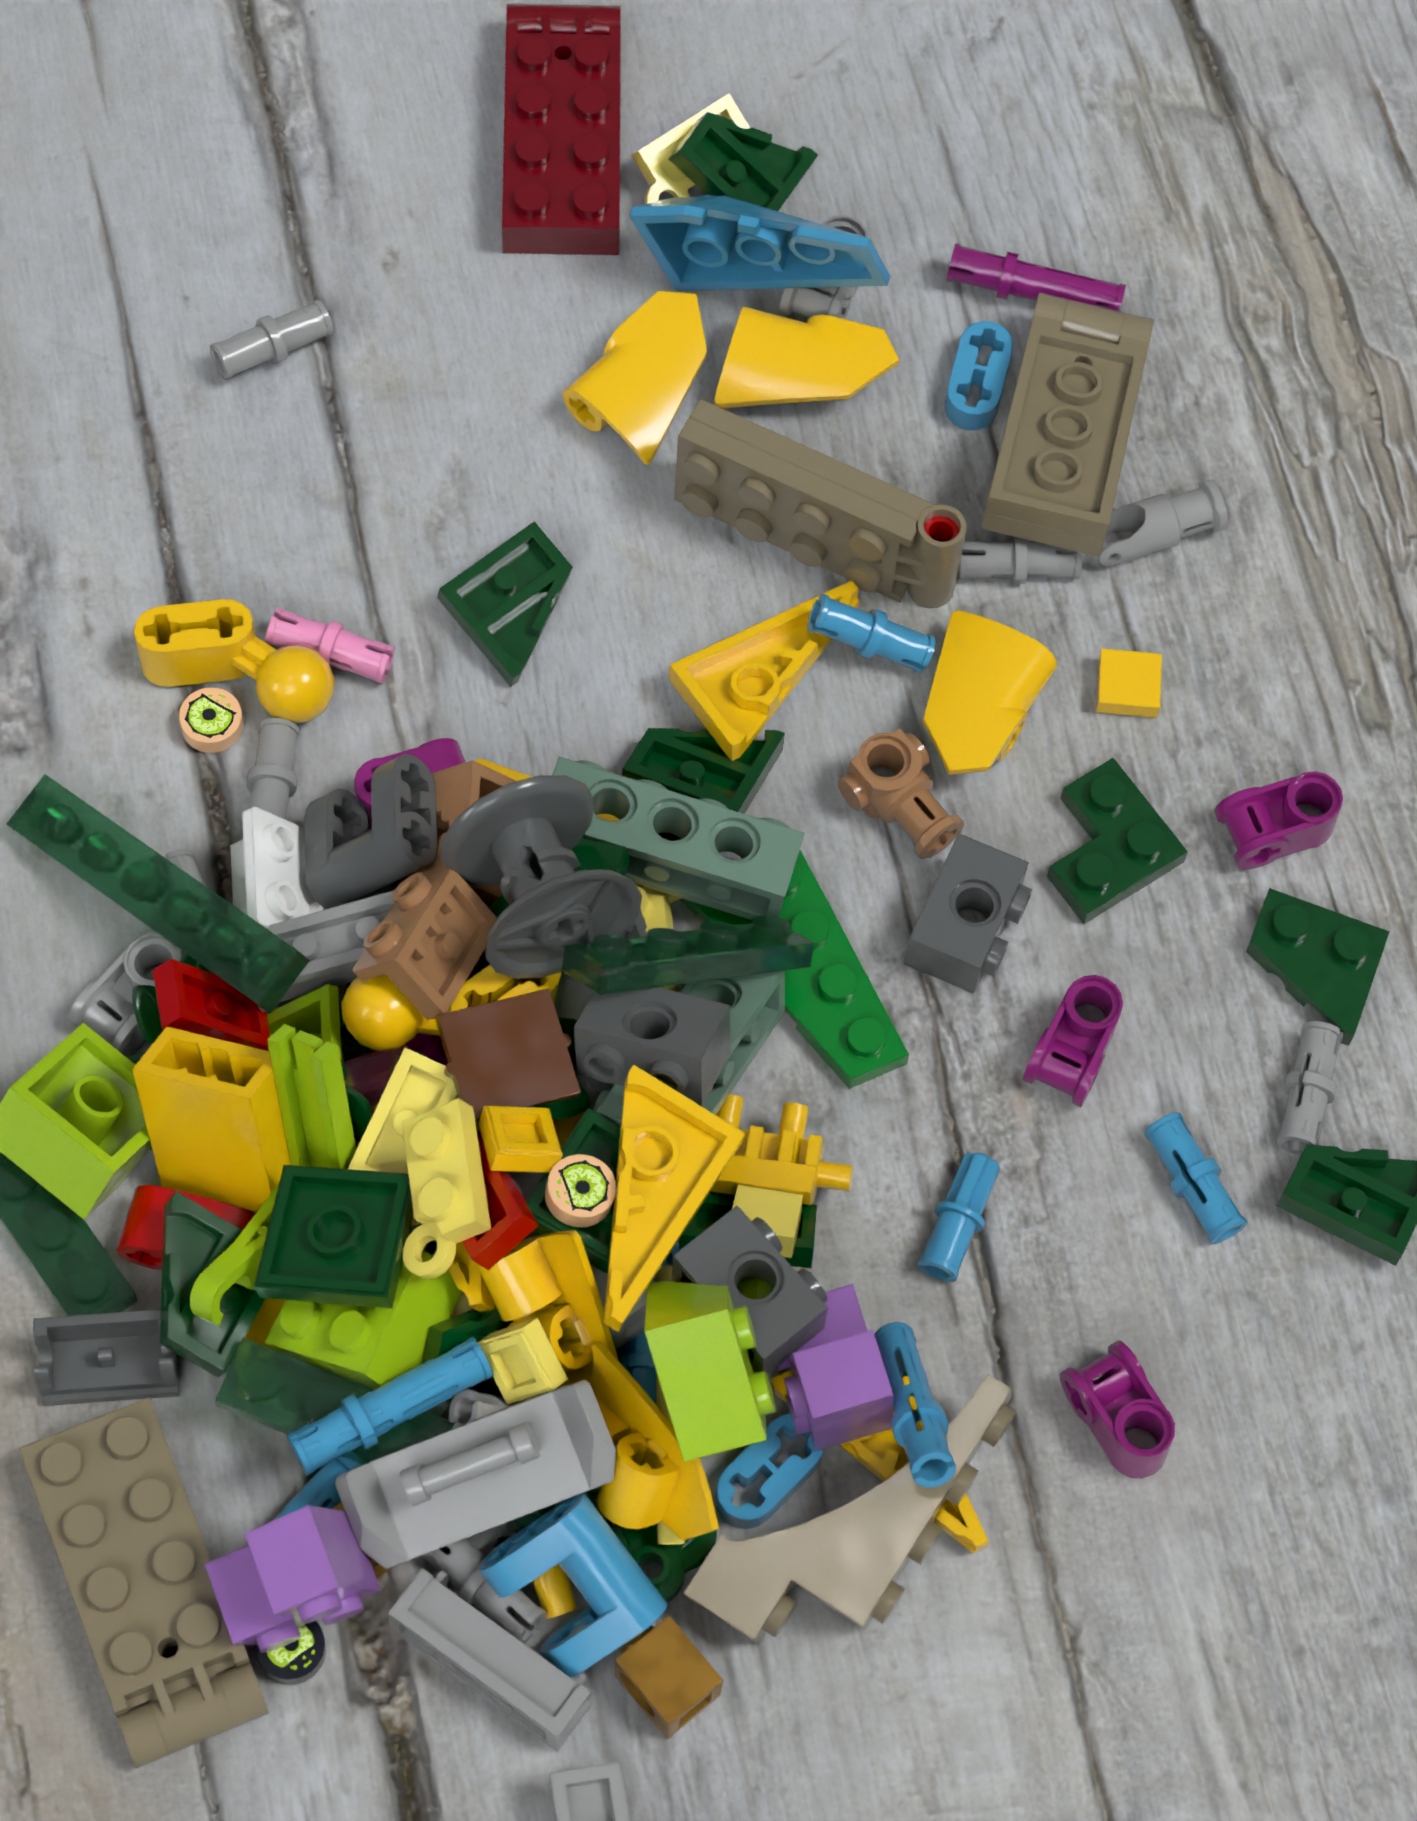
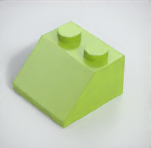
[0,1023,152,1220]
[644,1281,776,1462]

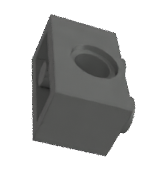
[904,833,1033,994]
[574,973,731,1106]
[672,1205,828,1375]

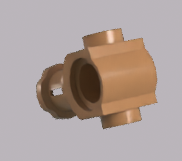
[838,728,964,859]

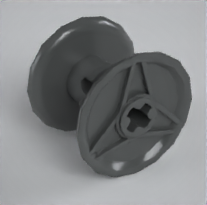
[440,775,642,979]

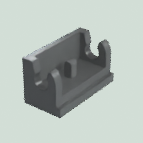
[33,1309,179,1406]

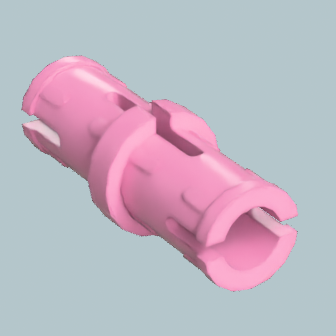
[265,607,395,684]

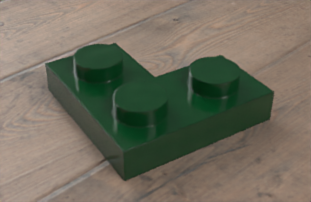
[1047,758,1188,924]

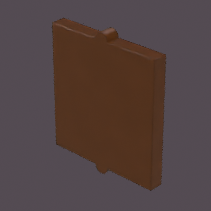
[435,988,581,1122]

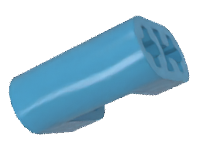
[478,1493,667,1678]

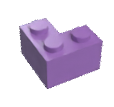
[777,1284,893,1452]
[204,1505,381,1653]

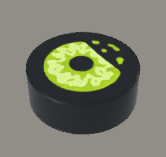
[255,1621,326,1685]

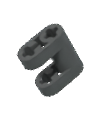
[304,754,437,909]

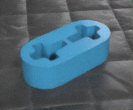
[945,321,1013,430]
[715,1414,823,1529]

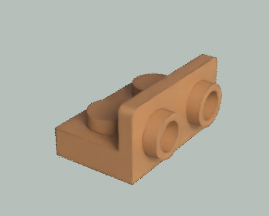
[353,868,498,1020]

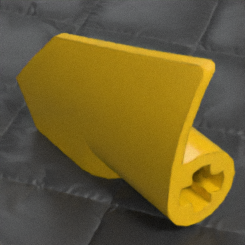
[562,291,707,465]
[714,306,899,409]
[923,610,1057,775]
[477,1230,619,1388]
[590,1341,719,1541]

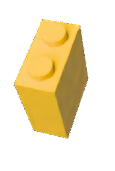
[132,1027,291,1212]

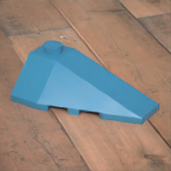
[629,195,890,290]

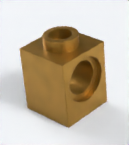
[614,1615,723,1740]

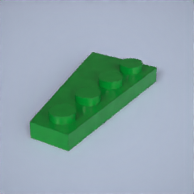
[681,850,909,1089]

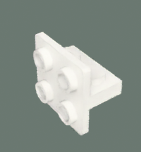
[230,806,326,963]

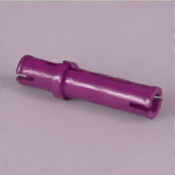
[946,243,1126,311]

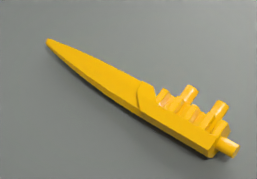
[553,1094,853,1205]

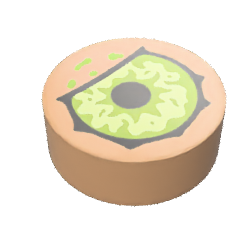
[179,687,243,753]
[545,1154,616,1227]

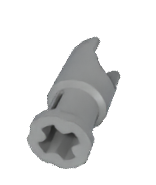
[1098,480,1228,566]

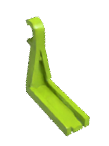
[190,1024,356,1326]

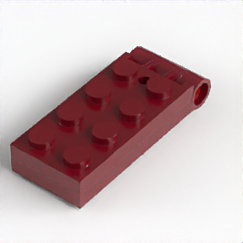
[502,4,621,255]

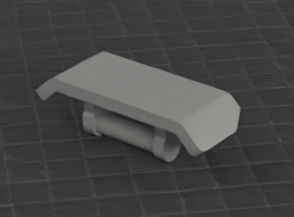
[335,1380,616,1569]

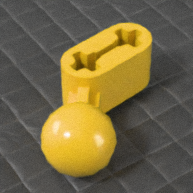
[134,599,335,723]
[341,965,561,1051]

